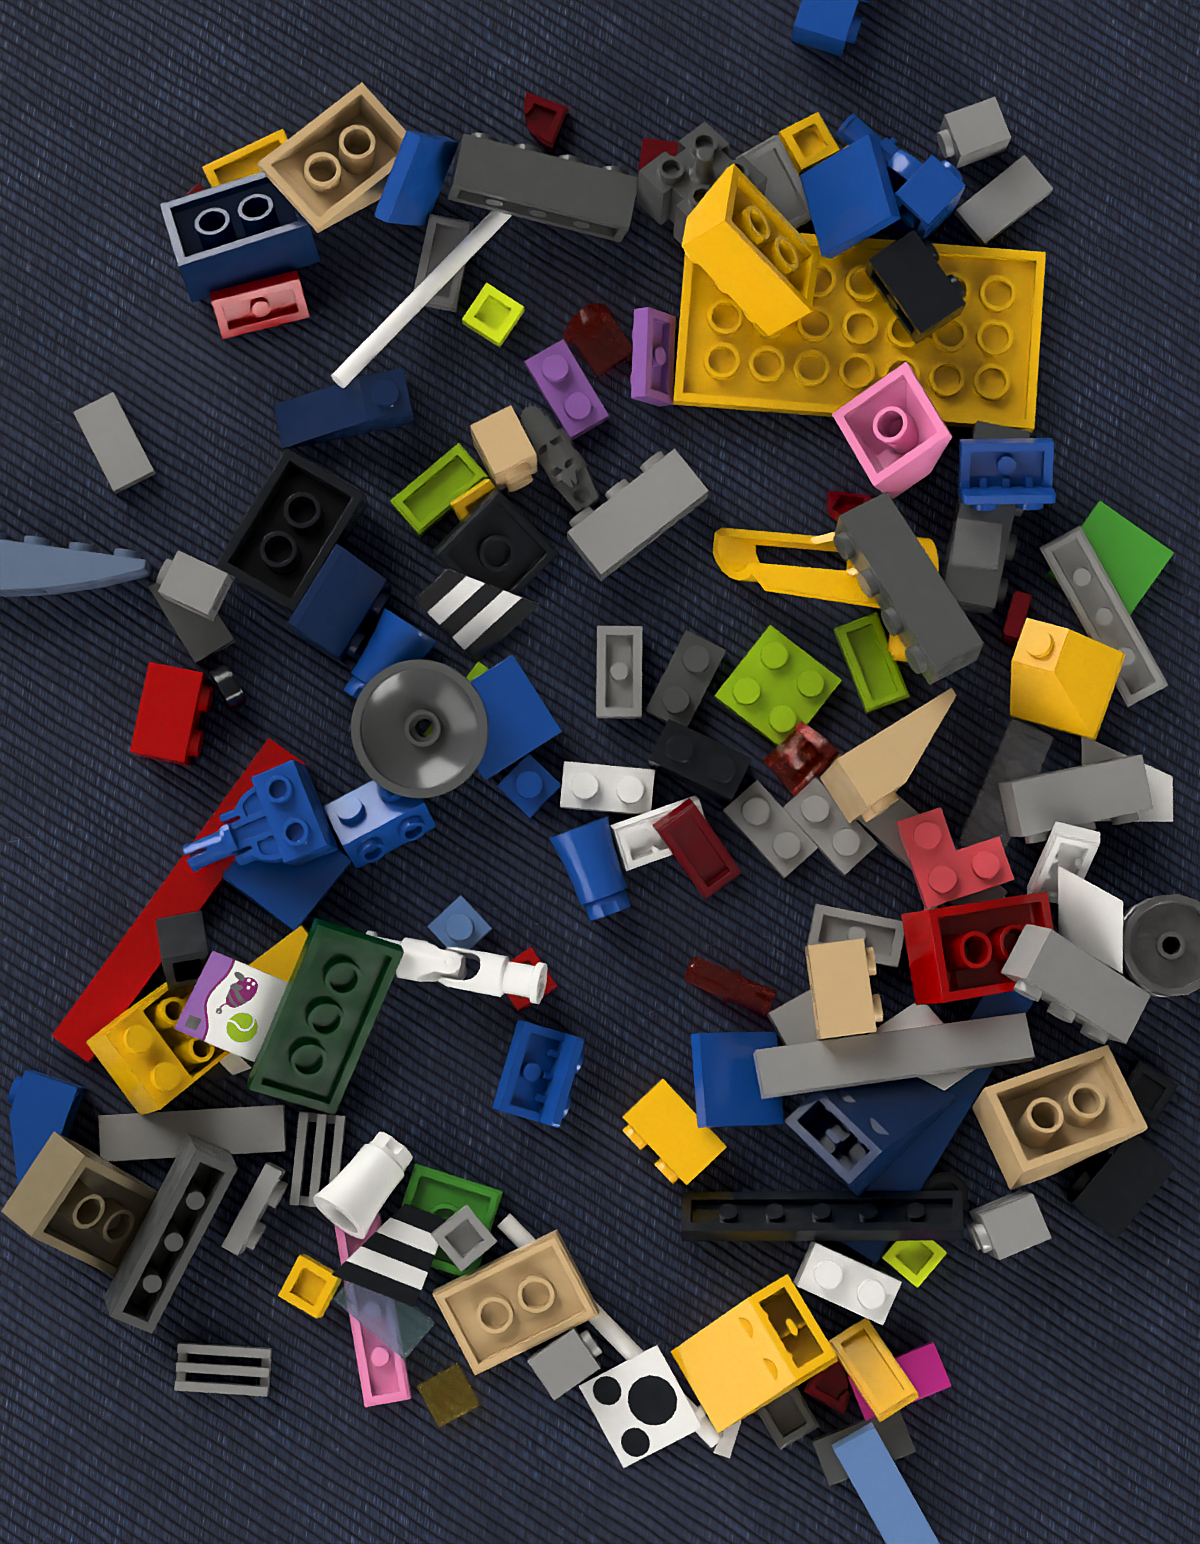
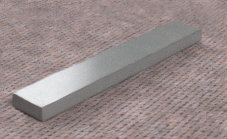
[753,1013,1035,1099]

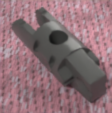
[520,405,602,513]

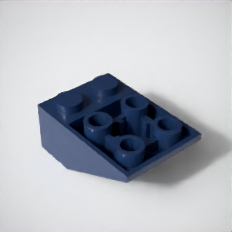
[784,1077,956,1198]

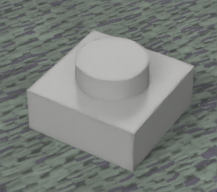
[431,1204,497,1272]

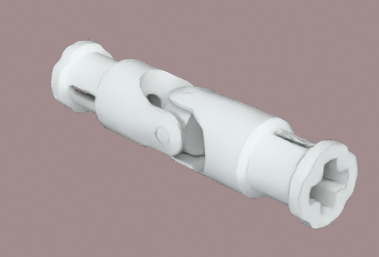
[366,930,547,1004]

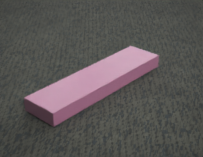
[334,1213,412,1407]

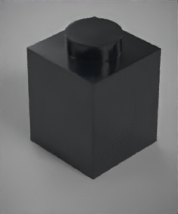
[156,910,210,990]

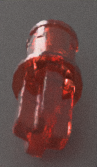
[684,957,777,1017]

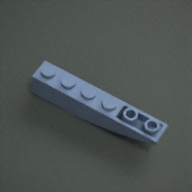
[0,532,152,597]

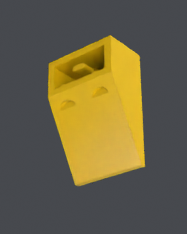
[86,982,230,1116]
[670,1274,838,1434]

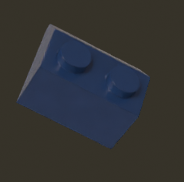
[288,544,392,663]

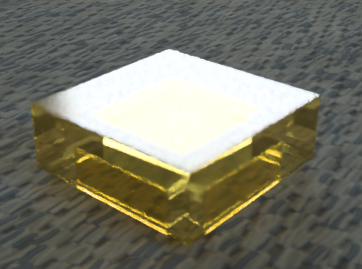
[417,1362,480,1428]

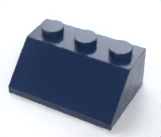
[160,172,321,303]

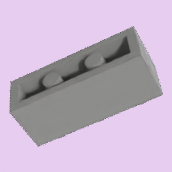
[567,448,709,581]
[998,754,1153,844]
[1001,924,1151,1045]

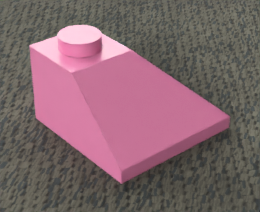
[832,362,953,499]

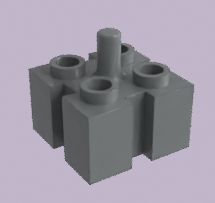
[636,122,767,245]

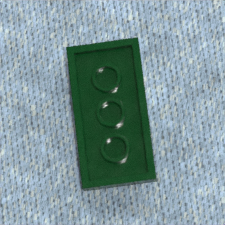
[247,918,404,1115]

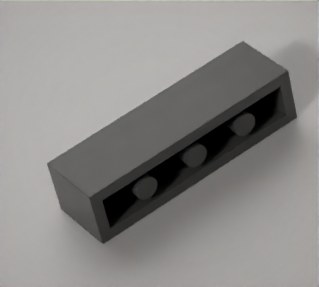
[447,132,638,242]
[941,421,1031,615]
[833,492,984,685]
[104,1133,238,1334]

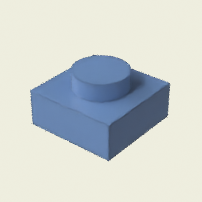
[427,895,492,950]

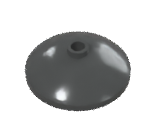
[351,659,489,798]

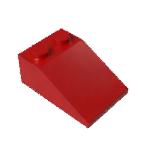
[901,891,1054,1005]

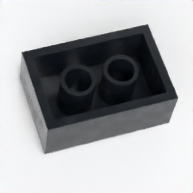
[215,448,369,615]

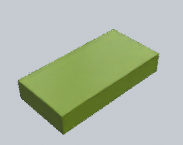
[390,443,489,537]
[833,612,910,714]

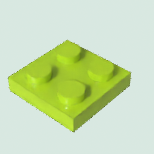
[714,625,842,753]

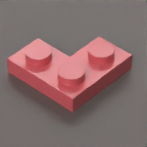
[896,807,1014,909]

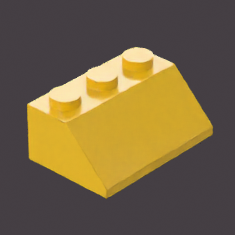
[682,164,819,336]

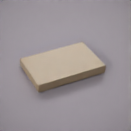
[432,1229,600,1375]

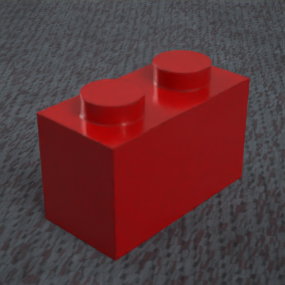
[130,662,213,767]

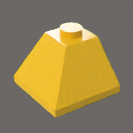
[1010,618,1126,741]

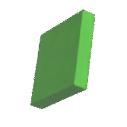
[1046,501,1174,615]
[401,1163,503,1276]

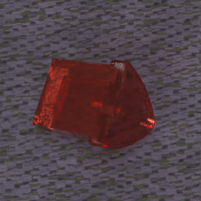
[563,303,633,379]
[762,721,841,796]

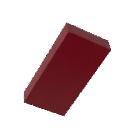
[652,798,742,899]

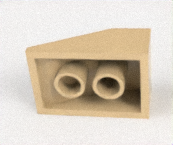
[258,82,407,233]
[820,688,957,824]
[972,1045,1148,1190]

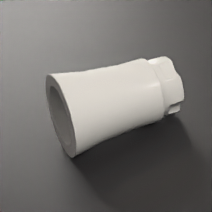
[313,1132,413,1239]

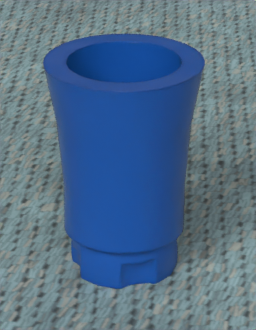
[344,608,438,699]
[548,816,630,921]

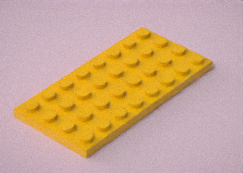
[673,233,1046,432]

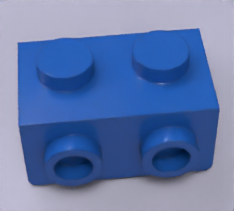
[958,438,1056,511]
[323,780,436,868]
[492,1019,584,1128]

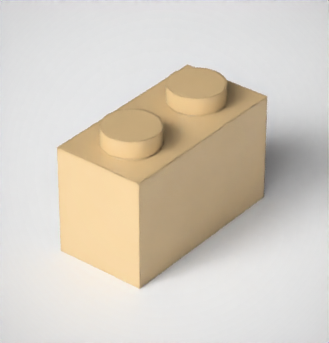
[470,405,538,492]
[804,938,883,1040]

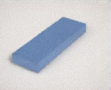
[831,1422,940,1544]

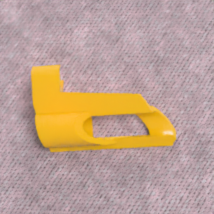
[713,528,939,662]

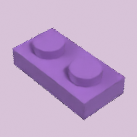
[630,307,676,407]
[524,339,609,440]

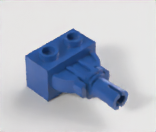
[836,113,966,239]
[183,760,339,872]

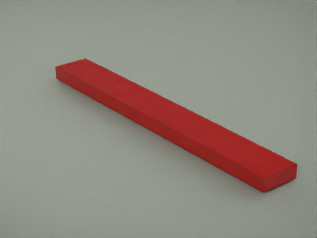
[52,738,307,1063]

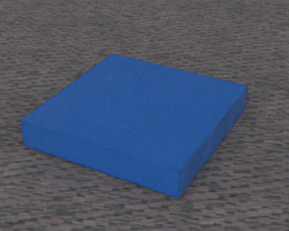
[374,130,459,226]
[800,134,901,259]
[470,654,562,781]
[222,849,352,932]
[691,1032,784,1128]

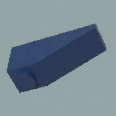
[274,368,415,450]

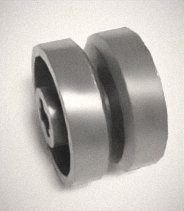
[1119,894,1200,997]

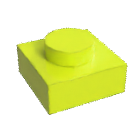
[462,282,525,348]
[881,1240,947,1288]

